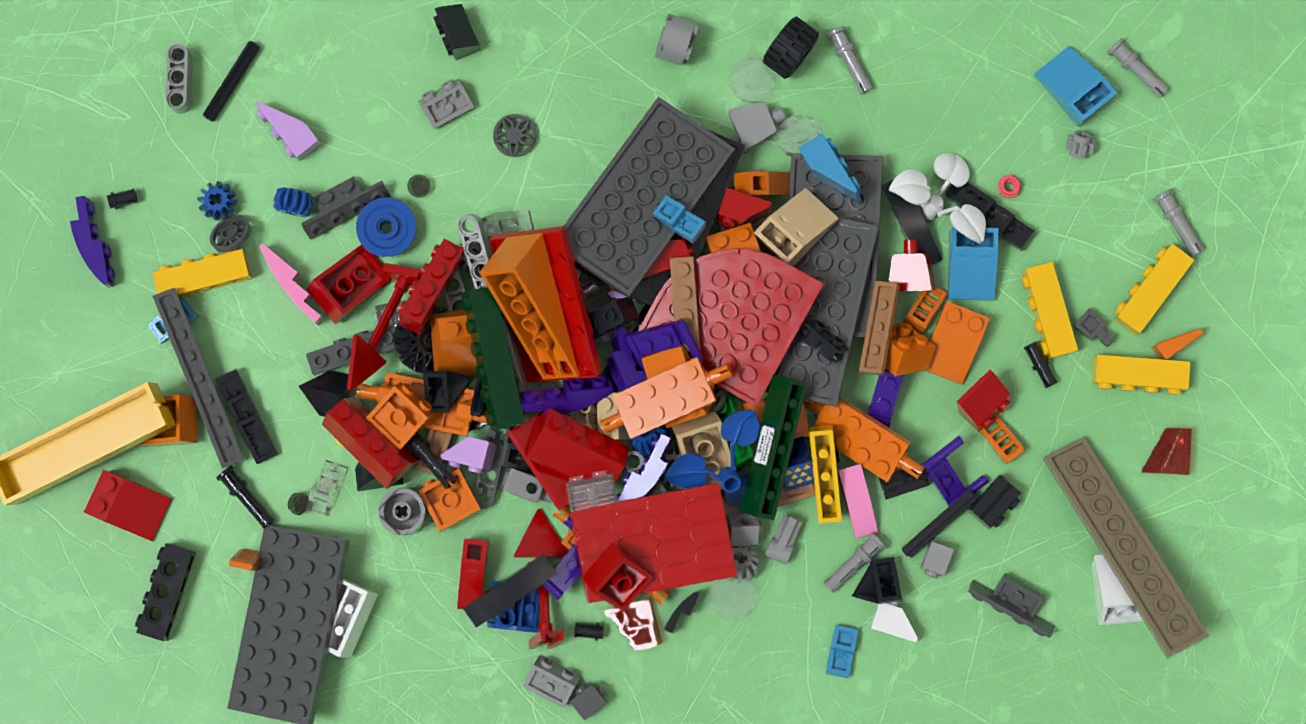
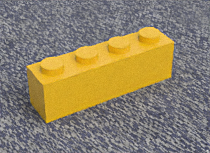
[1114,244,1194,336]
[152,249,252,298]
[1021,262,1078,360]
[1092,355,1190,395]
[809,424,842,523]

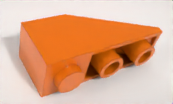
[734,171,790,196]

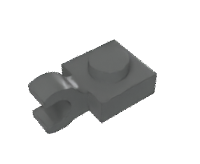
[1073,308,1115,347]

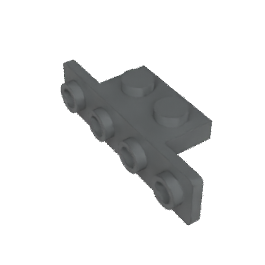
[301,176,391,239]
[306,325,396,376]
[968,573,1054,638]

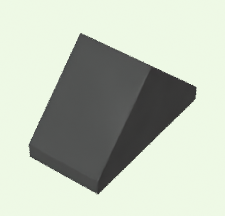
[500,442,534,474]

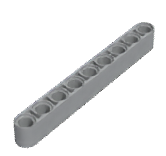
[458,214,529,414]

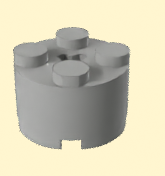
[655,13,699,66]
[379,488,428,536]

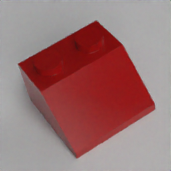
[717,188,772,230]
[957,370,1012,432]
[581,542,654,612]

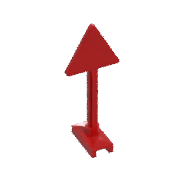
[347,263,421,391]
[514,509,567,649]

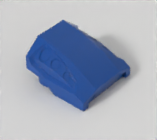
[487,581,539,633]

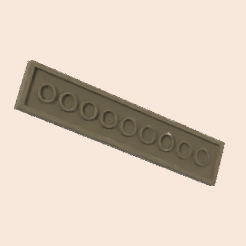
[1043,437,1209,659]

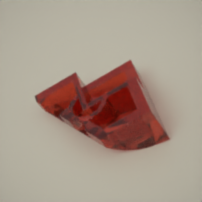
[1141,428,1192,476]
[604,598,662,651]

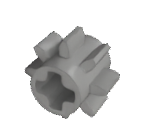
[1066,130,1095,159]

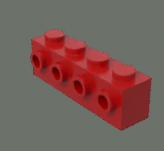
[397,239,464,335]

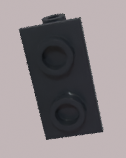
[800,320,849,363]
[878,463,930,500]

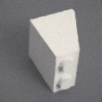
[1092,553,1144,626]

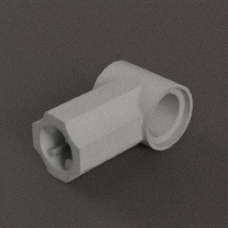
[764,515,802,565]

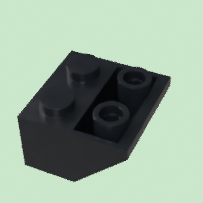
[433,4,481,60]

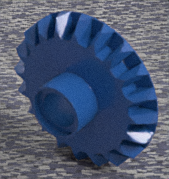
[356,197,416,257]

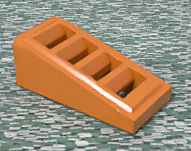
[903,285,948,334]
[1151,329,1203,360]
[980,415,1025,464]
[229,549,261,571]

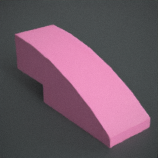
[837,464,878,539]

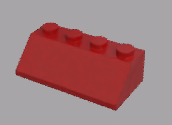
[322,396,420,489]
[526,408,630,496]
[507,412,593,511]

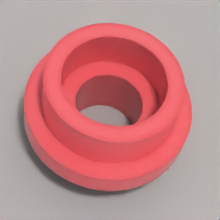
[998,175,1021,198]

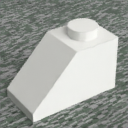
[870,602,918,642]

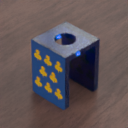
[784,436,814,491]

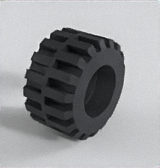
[763,16,819,79]

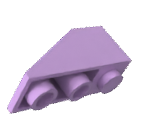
[255,101,321,161]

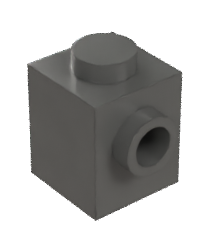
[570,683,607,720]

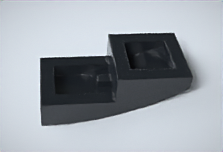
[664,592,699,633]

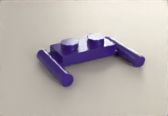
[624,319,704,371]
[922,436,988,507]
[524,516,581,600]

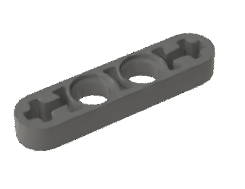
[474,427,510,509]

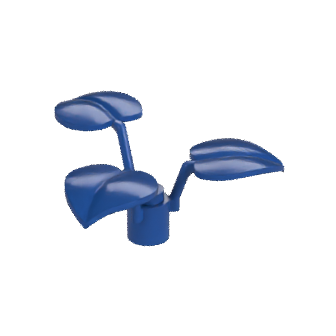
[666,410,760,508]

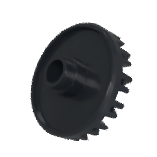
[394,306,448,374]

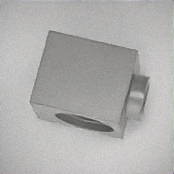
[727,513,762,546]
[920,541,954,579]

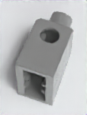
[728,102,786,154]
[499,468,552,503]

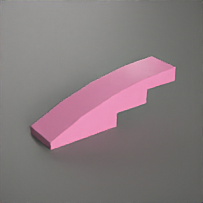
[260,243,324,325]

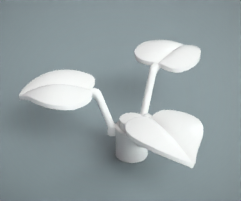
[889,153,986,244]

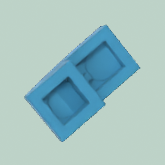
[653,195,707,244]
[825,625,858,678]

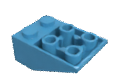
[1034,46,1118,127]
[798,133,863,204]
[948,227,998,301]

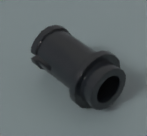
[107,188,138,210]
[574,622,604,641]

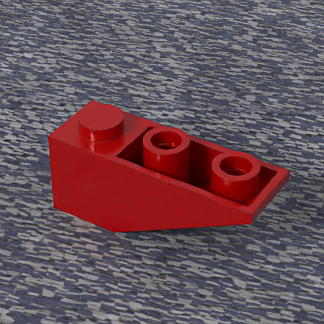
[457,539,489,610]

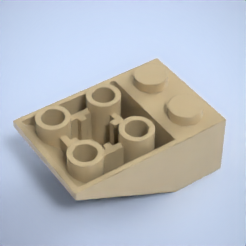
[754,188,839,266]
[565,393,632,441]

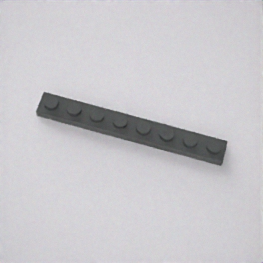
[153,288,244,469]

